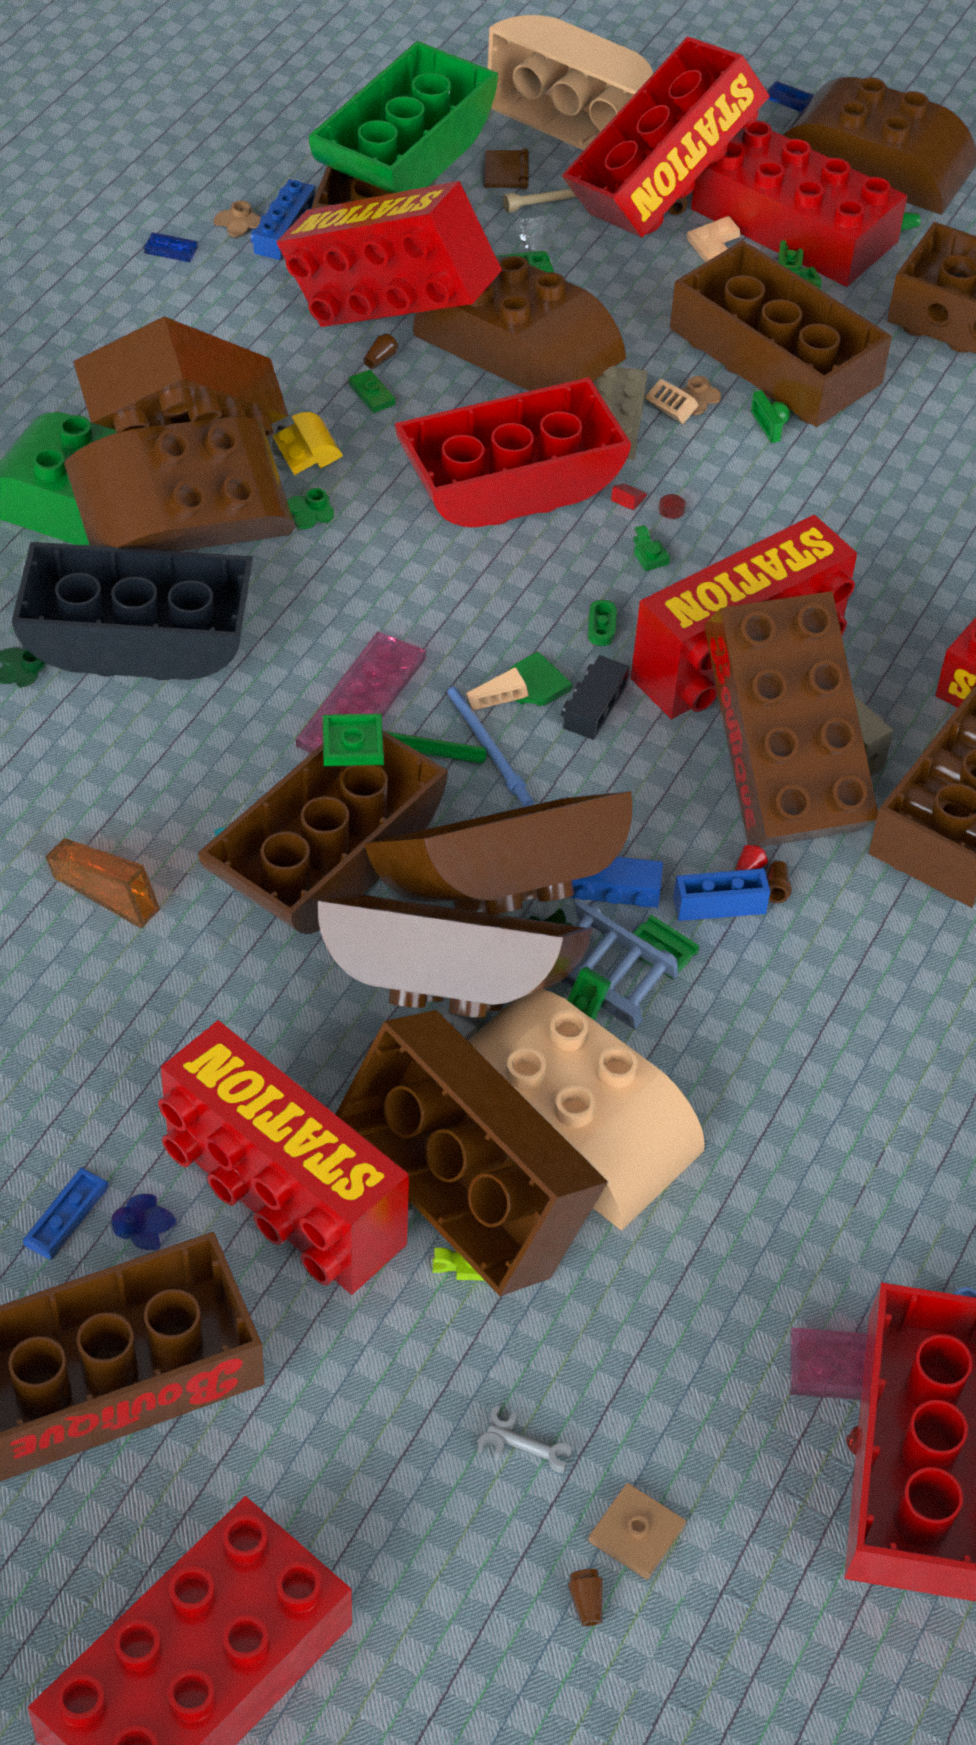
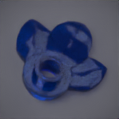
[111,1193,177,1250]

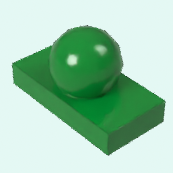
[750,390,790,443]

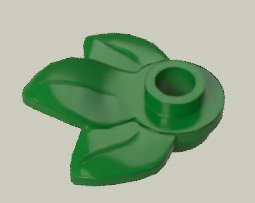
[287,488,334,529]

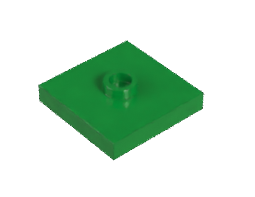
[323,714,384,766]

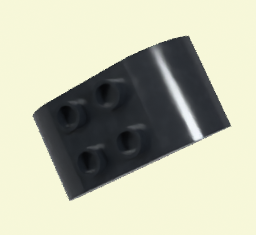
[11,542,253,680]

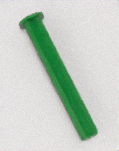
[385,731,487,763]

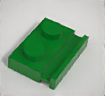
[624,915,699,979]

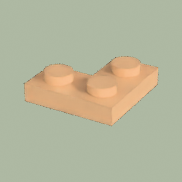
[687,216,740,262]

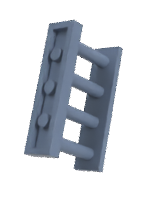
[561,900,679,1030]

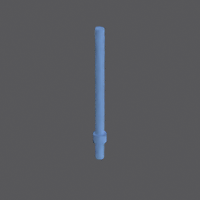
[447,686,534,807]

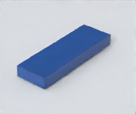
[23,1167,109,1260]

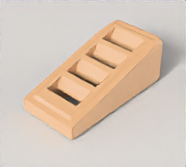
[645,378,699,425]
[466,668,528,711]

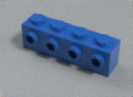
[251,179,316,260]

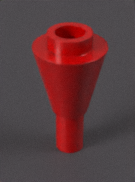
[734,845,768,871]

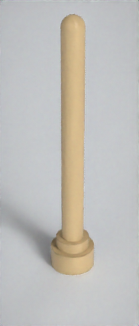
[503,189,577,213]

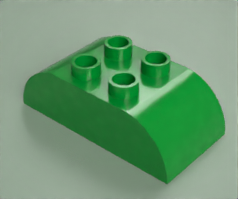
[309,41,498,194]
[0,412,116,546]

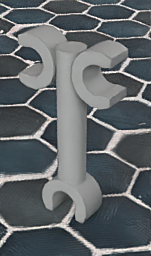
[477,1406,572,1473]

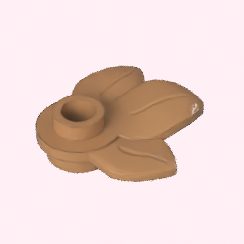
[213,200,261,237]
[671,376,721,416]

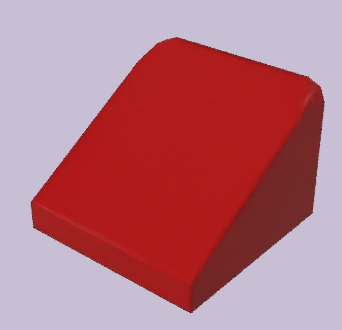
[611,483,647,511]

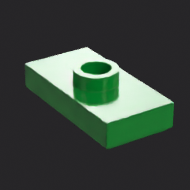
[348,369,396,413]

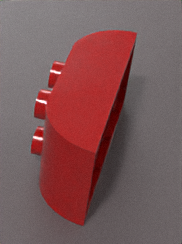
[395,377,631,528]

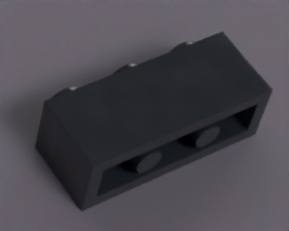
[561,655,630,740]

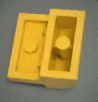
[272,412,343,475]

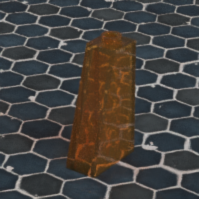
[45,838,160,928]

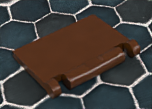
[484,148,529,189]

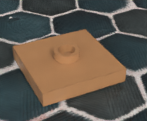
[588,1483,687,1580]

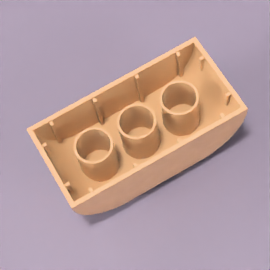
[488,15,653,150]
[467,990,705,1231]

